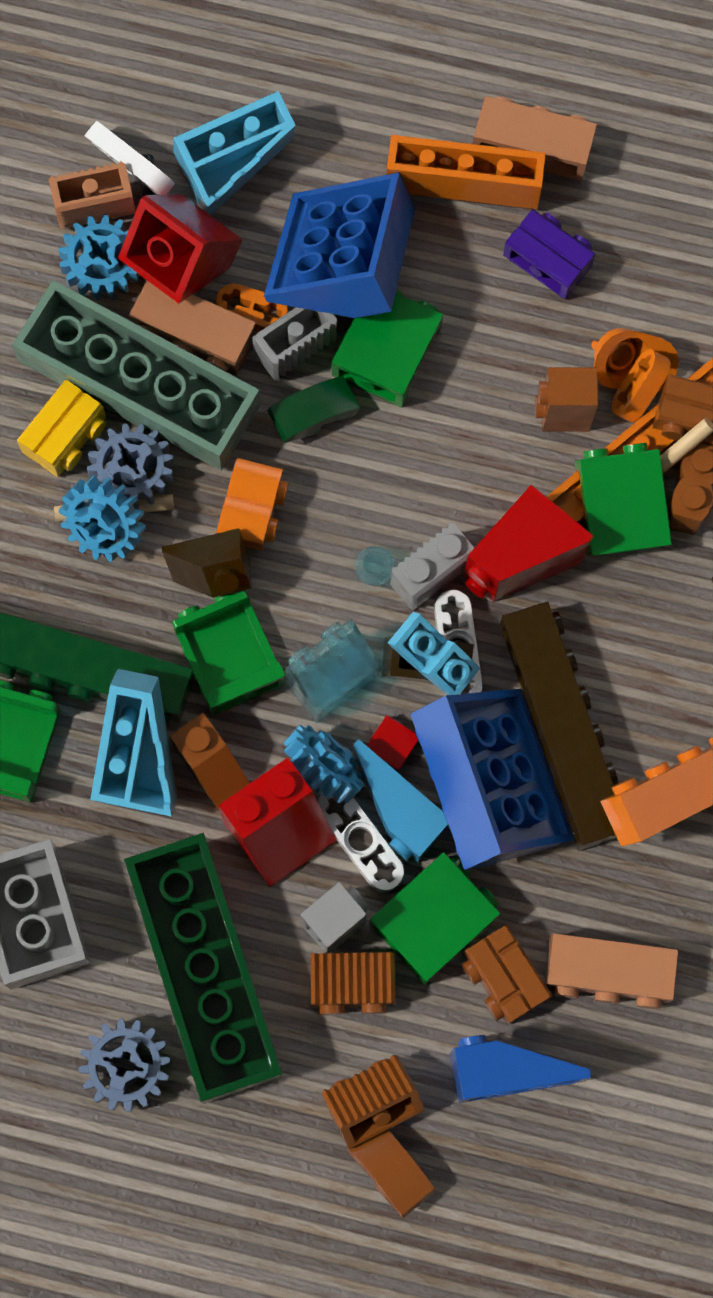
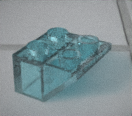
[286,619,381,724]

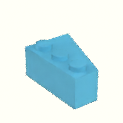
[173,91,296,215]
[90,669,178,817]

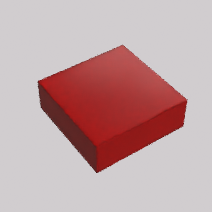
[367,715,419,772]

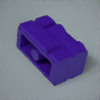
[503,209,596,300]

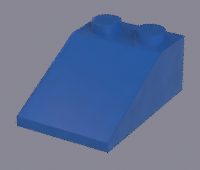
[450,1035,591,1103]

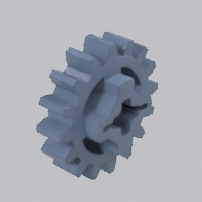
[87,423,174,509]
[78,1019,171,1112]

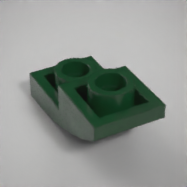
[267,375,360,443]

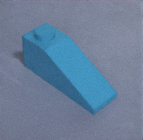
[353,739,449,862]

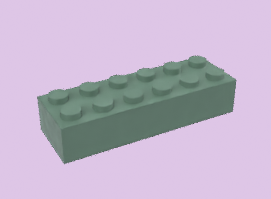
[12,280,261,471]

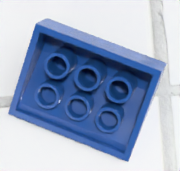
[264,172,415,318]
[411,688,575,870]

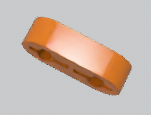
[216,283,288,332]
[611,349,670,422]

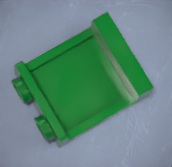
[332,289,444,408]
[574,443,672,556]
[172,590,286,717]
[0,680,61,803]
[369,852,500,985]

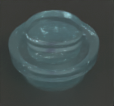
[355,546,395,586]

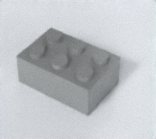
[0,839,91,990]

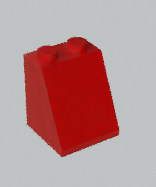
[118,195,243,304]
[463,485,594,602]
[218,757,337,888]

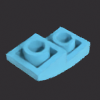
[388,612,481,695]

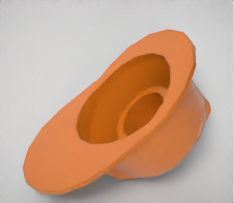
[591,328,679,392]

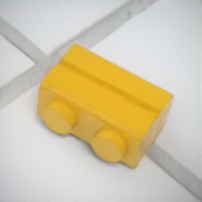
[17,380,106,477]

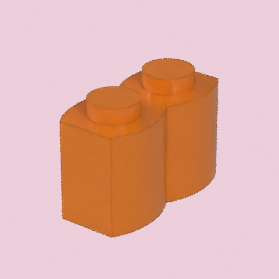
[216,458,289,551]

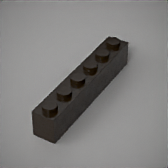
[499,601,618,852]

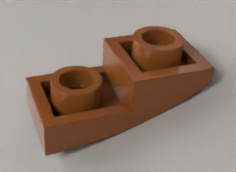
[346,1130,436,1218]

